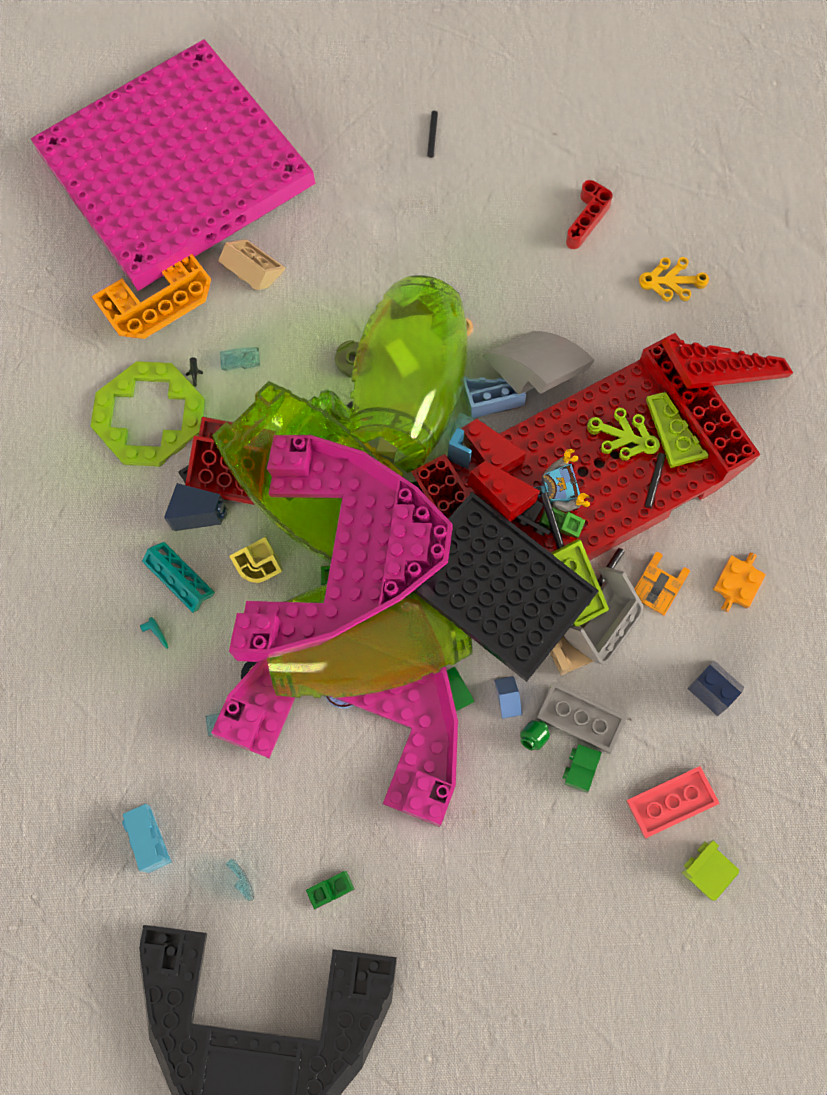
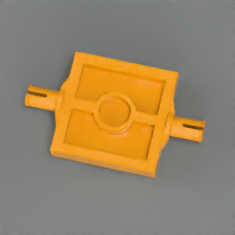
[713,552,766,612]

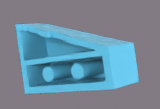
[122,804,172,873]

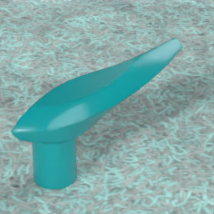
[140,617,169,649]

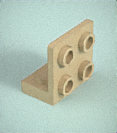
[550,626,594,676]

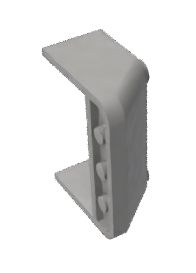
[564,566,644,665]

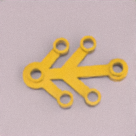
[639,257,709,302]

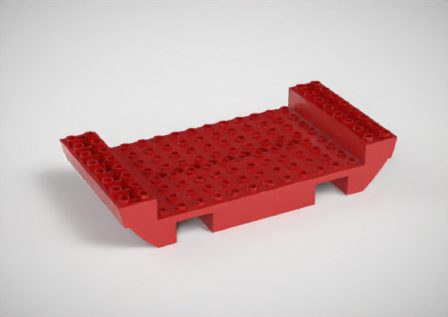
[411,332,761,561]

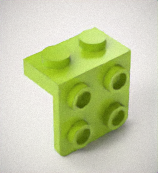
[681,840,739,901]

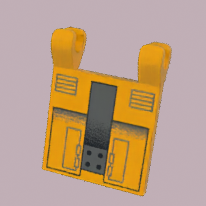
[634,552,690,616]

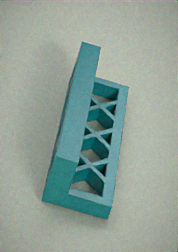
[142,542,215,613]

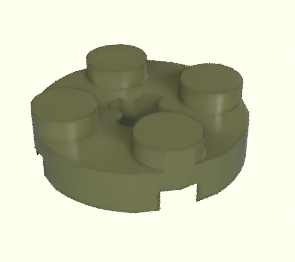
[335,340,371,377]

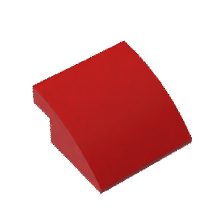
[185,417,277,506]

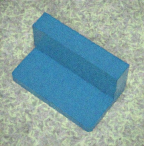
[448,428,472,469]

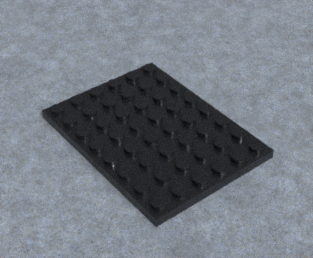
[413,492,599,682]

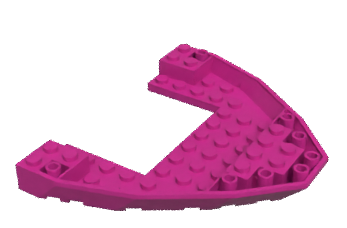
[229,435,453,662]
[211,596,458,827]

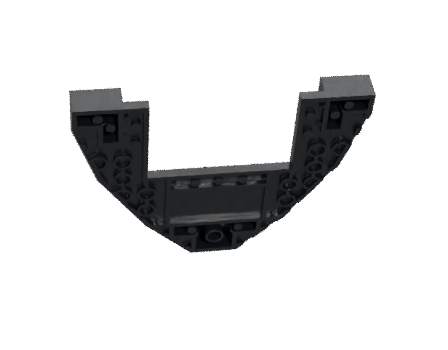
[139,925,397,1095]

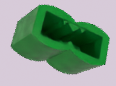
[562,744,602,793]

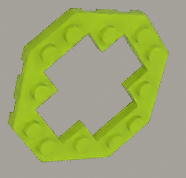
[90,361,205,467]

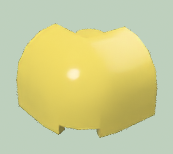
[229,537,283,583]

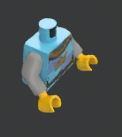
[534,449,590,512]

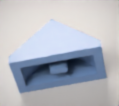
[494,676,522,719]

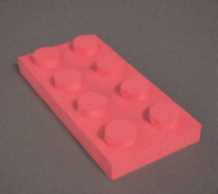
[626,766,720,839]

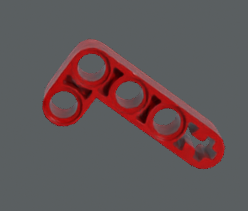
[566,180,613,249]

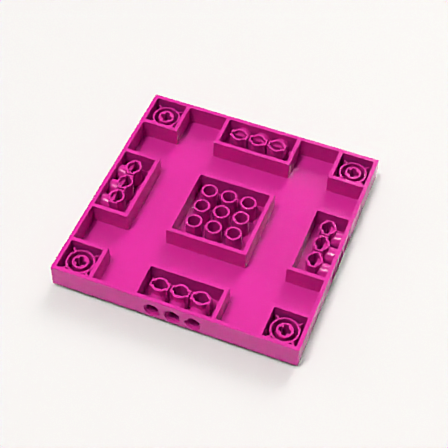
[30,39,316,291]

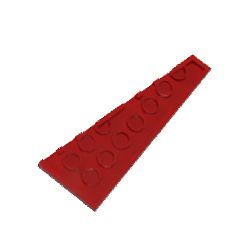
[661,338,793,389]

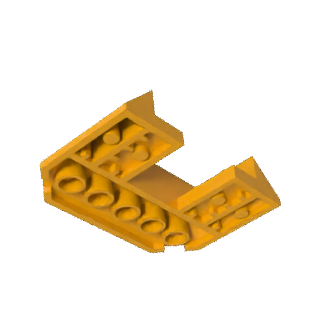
[91,254,211,339]

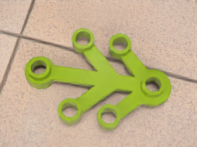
[587,408,660,461]

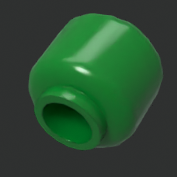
[520,720,550,751]

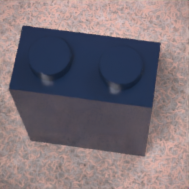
[164,483,228,531]
[687,660,744,716]

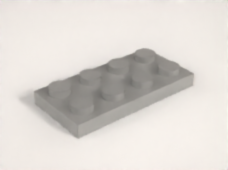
[536,682,627,754]

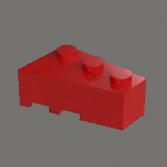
[461,419,526,473]
[467,461,540,522]

